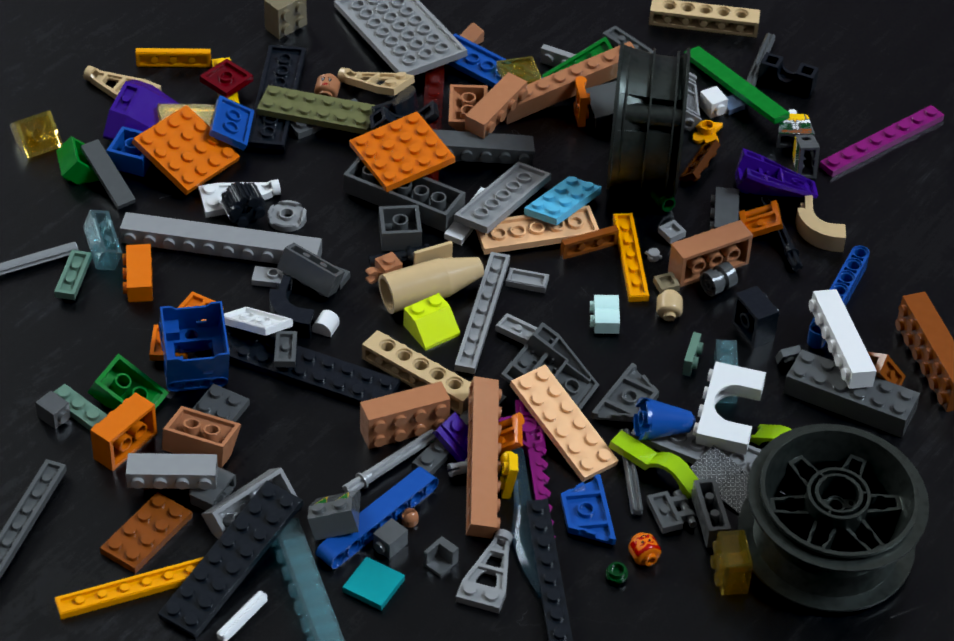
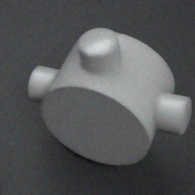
[645,248,662,262]

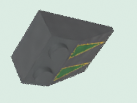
[308,490,361,541]

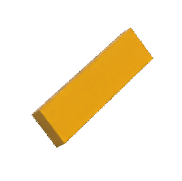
[135,48,211,67]

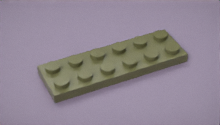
[257,85,375,134]

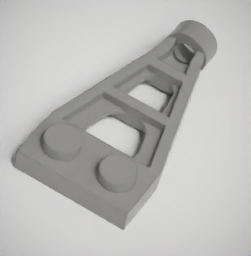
[456,529,513,613]

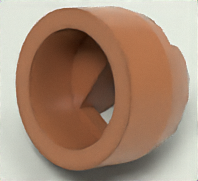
[401,508,419,527]

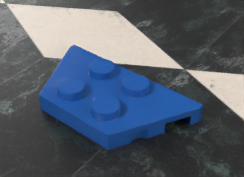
[560,474,616,545]

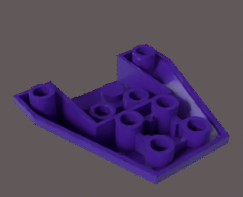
[103,79,184,141]

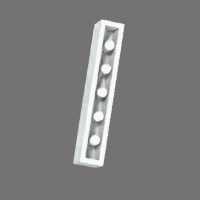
[809,289,877,389]

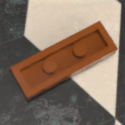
[560,225,619,260]

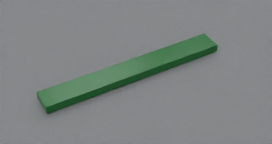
[684,46,790,124]

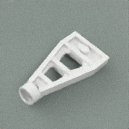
[198,179,281,218]

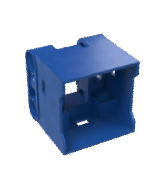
[159,301,230,391]

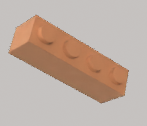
[465,72,528,139]

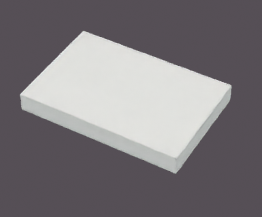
[224,307,293,336]

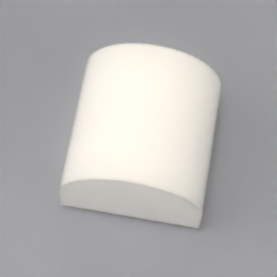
[312,310,340,338]

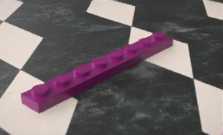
[819,105,944,177]

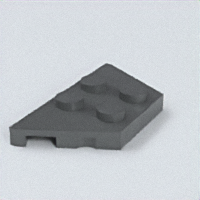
[591,363,659,423]

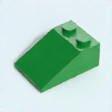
[87,353,169,410]

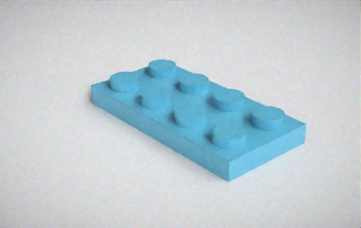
[524,176,601,226]

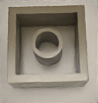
[264,0,307,39]

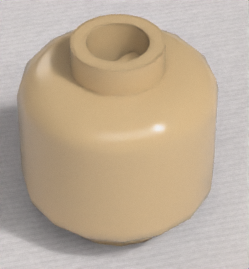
[656,289,683,321]

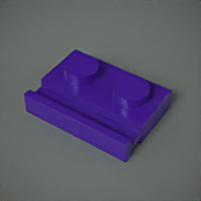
[432,412,468,462]

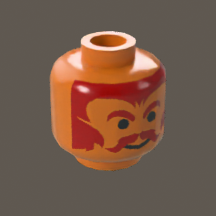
[628,532,661,566]

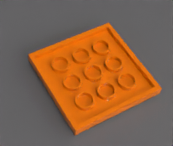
[132,105,240,195]
[349,111,456,192]

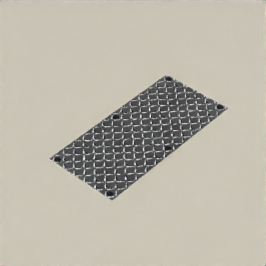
[690,445,749,513]

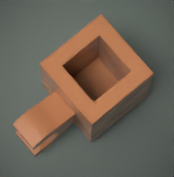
[366,252,403,284]

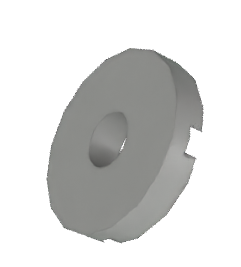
[268,200,307,232]

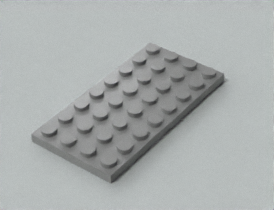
[334,0,468,75]

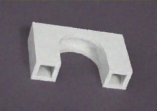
[693,361,766,455]

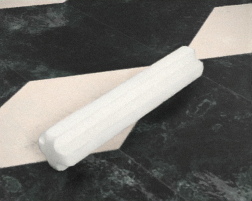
[217,591,268,641]

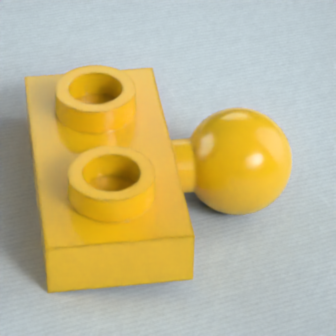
[498,451,519,499]

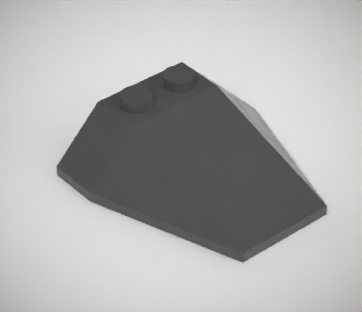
[500,322,599,410]

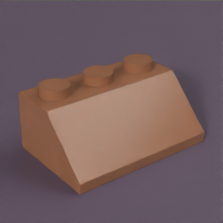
[449,84,488,132]
[162,406,241,468]

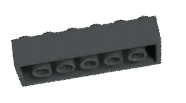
[343,157,466,233]
[783,349,920,438]

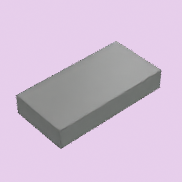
[505,267,549,293]

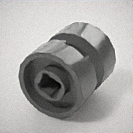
[699,262,738,297]

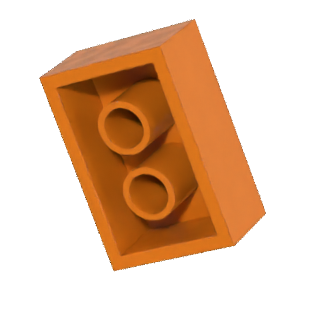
[90,392,157,471]

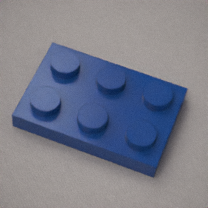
[209,95,254,151]

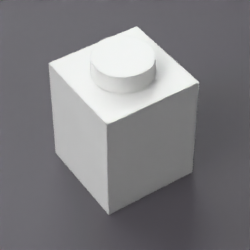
[699,86,728,119]

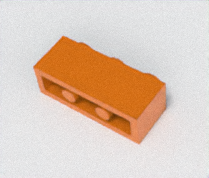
[122,244,153,302]

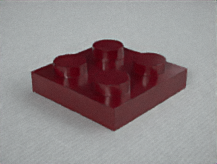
[200,59,253,98]

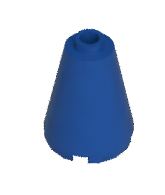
[634,397,696,441]

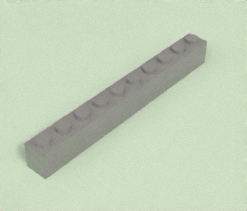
[120,212,322,264]

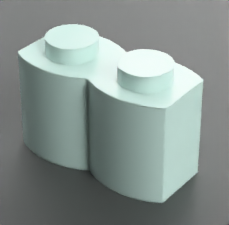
[590,295,620,334]

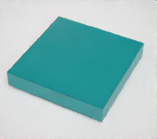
[342,557,405,611]

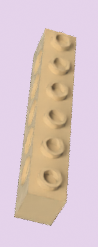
[649,0,760,38]
[362,330,471,415]

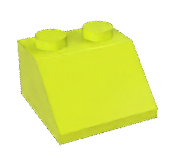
[403,293,460,351]

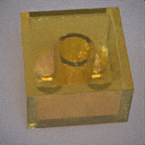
[710,530,753,595]

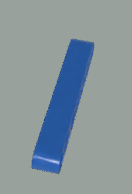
[807,245,870,349]
[316,467,439,569]

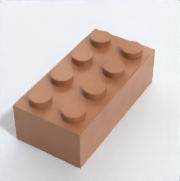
[668,220,753,287]
[360,381,450,449]

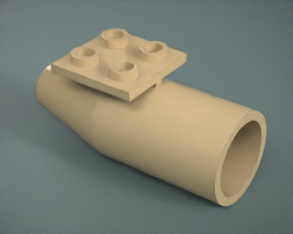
[378,241,484,314]

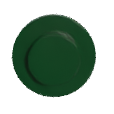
[605,562,628,584]

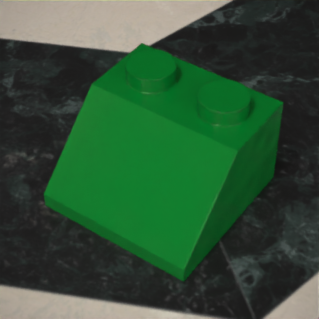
[56,136,100,184]

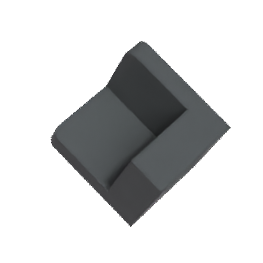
[423,536,459,577]

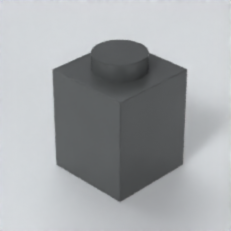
[35,391,71,429]
[373,518,408,559]

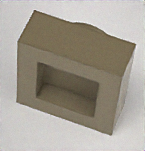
[653,272,680,294]

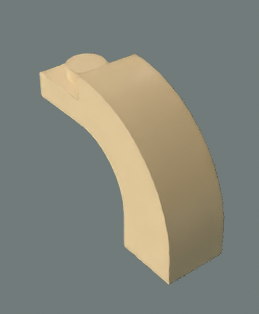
[795,195,846,252]

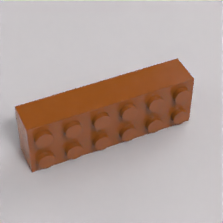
[895,292,954,412]

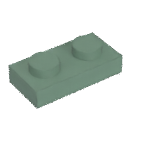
[682,332,704,376]

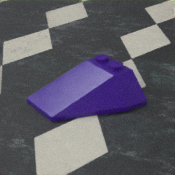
[735,148,818,199]

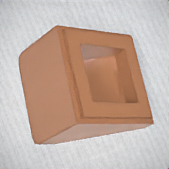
[460,23,484,45]

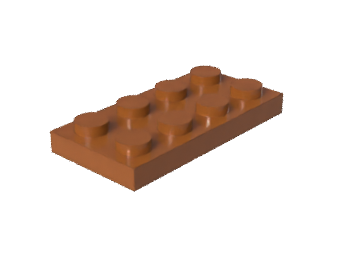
[100,492,193,574]

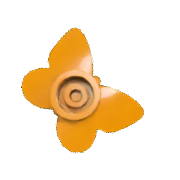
[693,120,723,144]

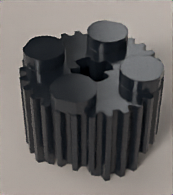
[220,181,266,228]

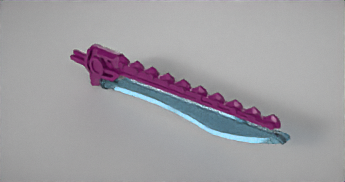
[498,399,555,599]

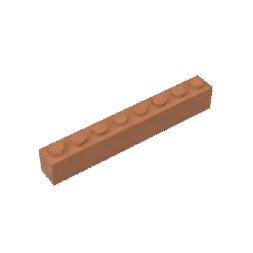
[504,41,636,124]
[466,376,502,539]

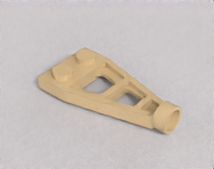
[83,65,162,99]
[338,67,415,96]

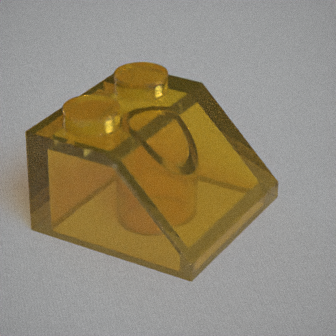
[10,110,63,159]

